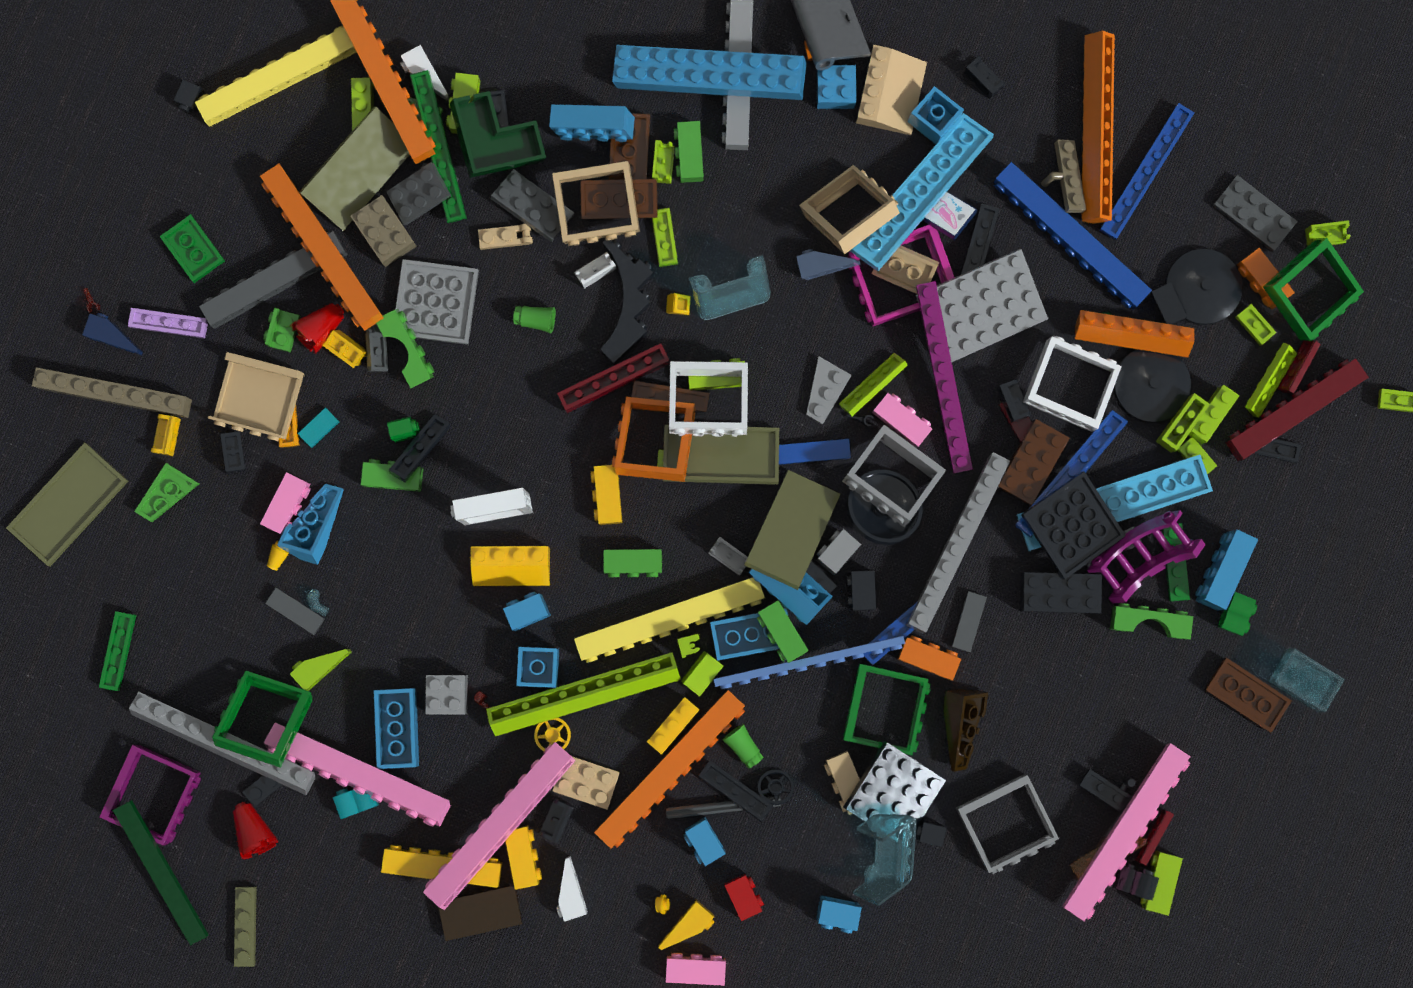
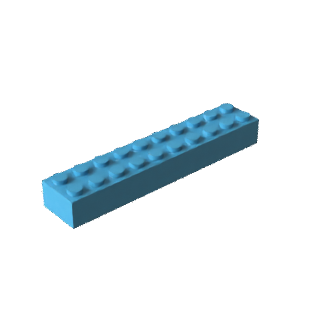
[612,45,806,100]

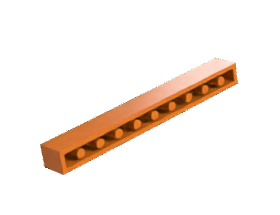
[330,0,436,164]
[1081,31,1115,224]
[260,164,384,331]
[594,690,745,849]

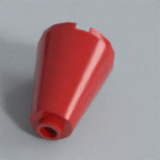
[290,303,344,354]
[233,802,278,859]

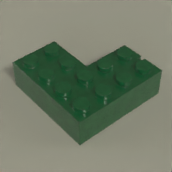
[450,91,546,178]

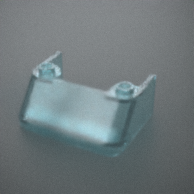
[853,814,916,906]

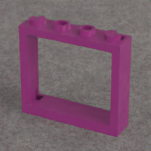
[100,744,201,846]

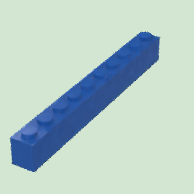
[993,162,1152,310]

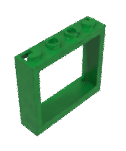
[1263,238,1364,341]
[842,664,930,755]
[212,671,313,768]

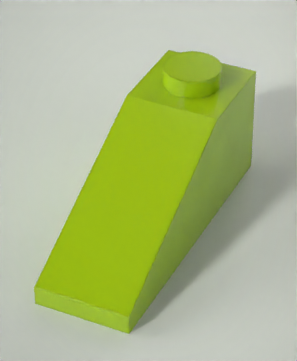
[290,649,352,691]

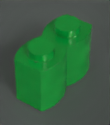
[387,417,420,443]
[1218,592,1257,636]

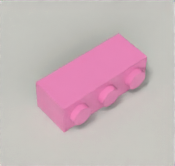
[872,393,932,448]
[260,472,311,535]
[666,953,726,986]

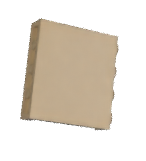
[208,352,304,441]

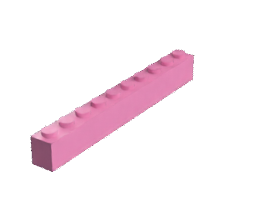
[264,723,451,827]
[423,742,576,910]
[1062,743,1191,921]

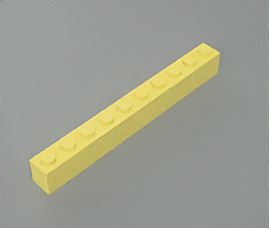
[195,26,357,127]
[574,578,765,663]

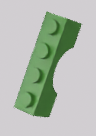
[376,309,434,388]
[1110,603,1193,640]

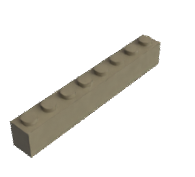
[32,368,192,418]

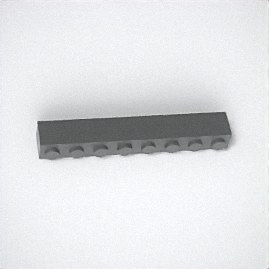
[199,232,347,329]

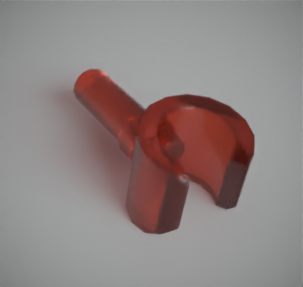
[83,288,101,313]
[474,691,490,711]

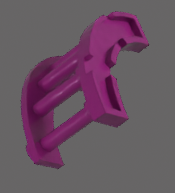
[1087,510,1206,603]

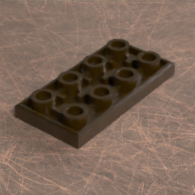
[439,885,523,941]

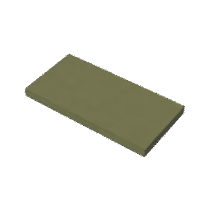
[299,106,410,231]
[663,425,779,484]
[6,443,128,567]
[745,470,840,590]

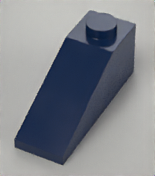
[82,313,143,356]

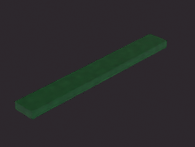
[113,800,209,945]

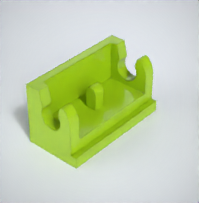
[652,140,675,184]
[1305,221,1350,246]
[677,634,700,658]
[681,651,723,696]

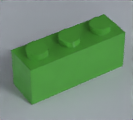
[674,121,703,183]
[361,459,423,492]
[604,549,662,577]
[757,601,808,663]

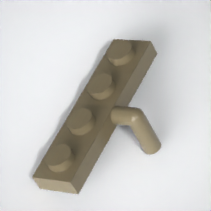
[1041,140,1086,213]

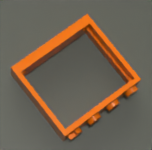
[612,397,696,482]

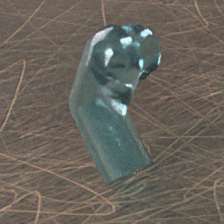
[306,589,329,617]

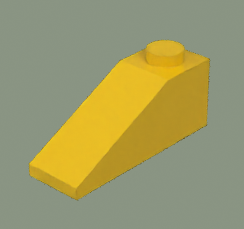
[658,900,715,950]

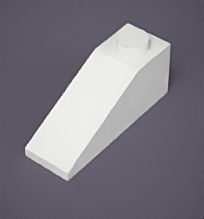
[400,45,449,101]
[556,856,588,922]

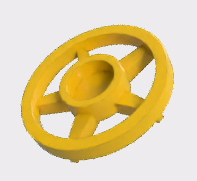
[534,718,571,751]

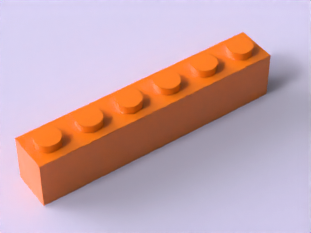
[1075,310,1194,357]

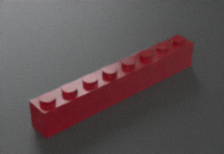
[1226,359,1369,462]

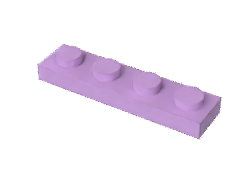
[128,308,208,338]

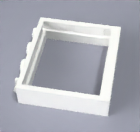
[1023,336,1122,432]
[669,361,748,437]
[450,488,533,525]

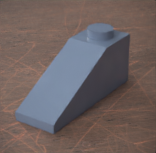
[796,249,860,280]

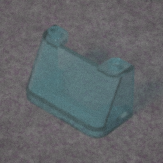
[689,255,771,320]

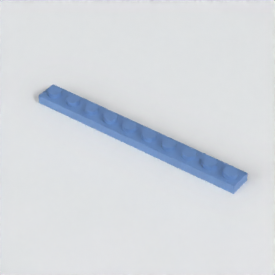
[714,636,905,689]

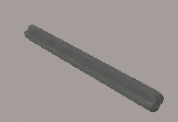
[666,796,781,819]

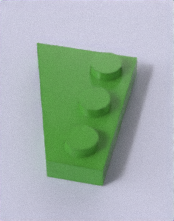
[134,463,200,522]

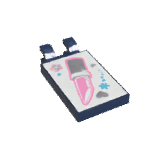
[922,192,977,240]

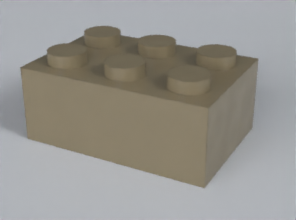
[351,195,417,267]

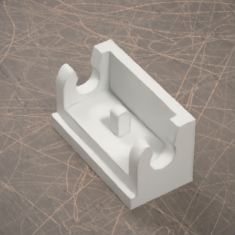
[574,252,616,289]

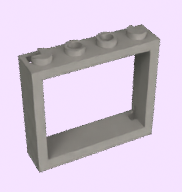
[842,425,946,527]
[956,774,1059,874]

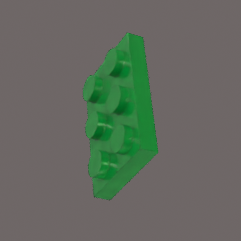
[160,214,225,283]

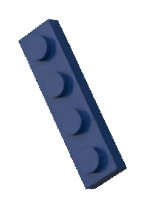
[864,601,918,665]

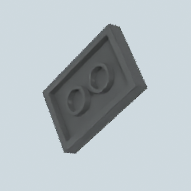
[387,162,451,225]

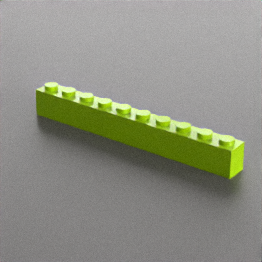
[486,652,681,736]

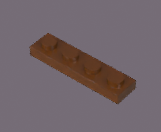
[631,381,710,413]

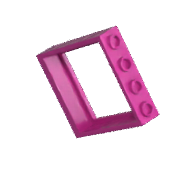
[847,225,955,327]

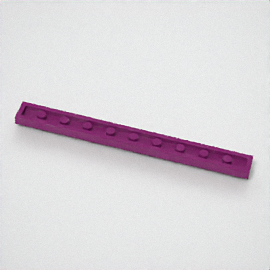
[916,281,973,473]

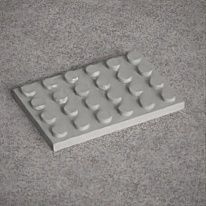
[915,249,1048,362]

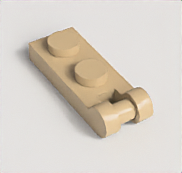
[478,224,533,250]

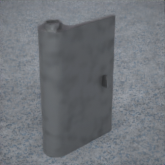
[791,0,871,70]

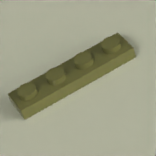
[234,886,257,967]

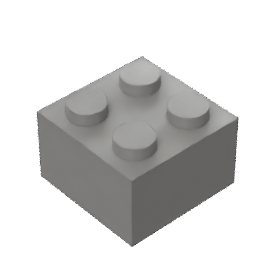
[816,529,861,575]
[426,675,468,715]

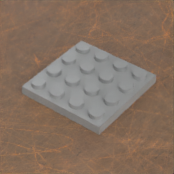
[396,259,479,345]

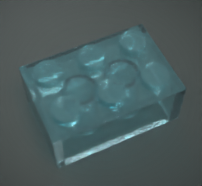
[1269,648,1345,713]

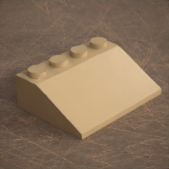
[856,45,927,135]

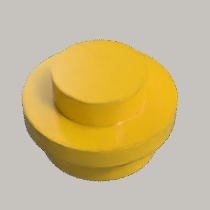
[655,894,670,914]

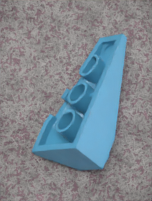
[277,484,344,565]

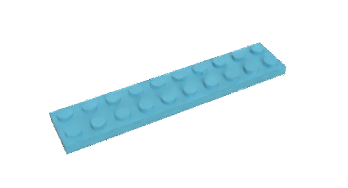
[850,113,994,271]
[1016,455,1213,551]

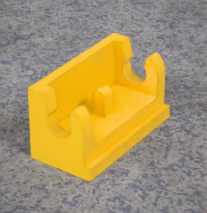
[323,330,367,368]
[151,414,181,456]

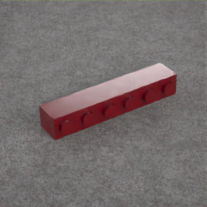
[557,344,670,413]

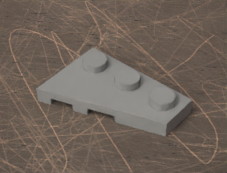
[806,356,851,425]

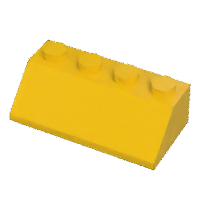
[471,546,550,586]

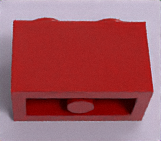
[724,873,764,921]

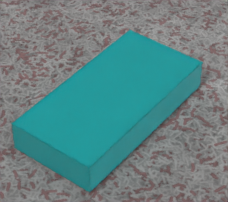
[298,407,339,448]

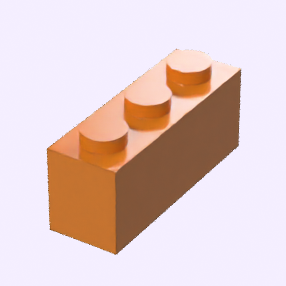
[1237,248,1295,310]
[897,635,961,681]

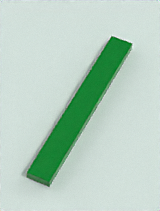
[410,70,467,223]

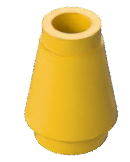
[267,540,289,571]

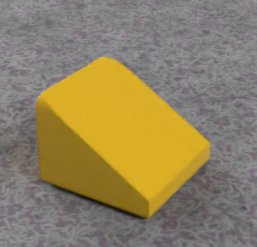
[666,293,691,315]

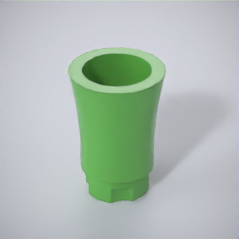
[513,306,556,334]
[722,724,763,769]

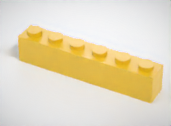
[381,845,503,888]

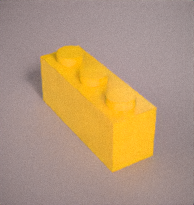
[591,465,622,525]
[647,697,700,755]
[506,825,542,890]

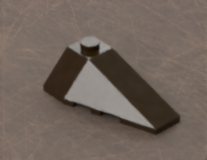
[943,689,988,772]

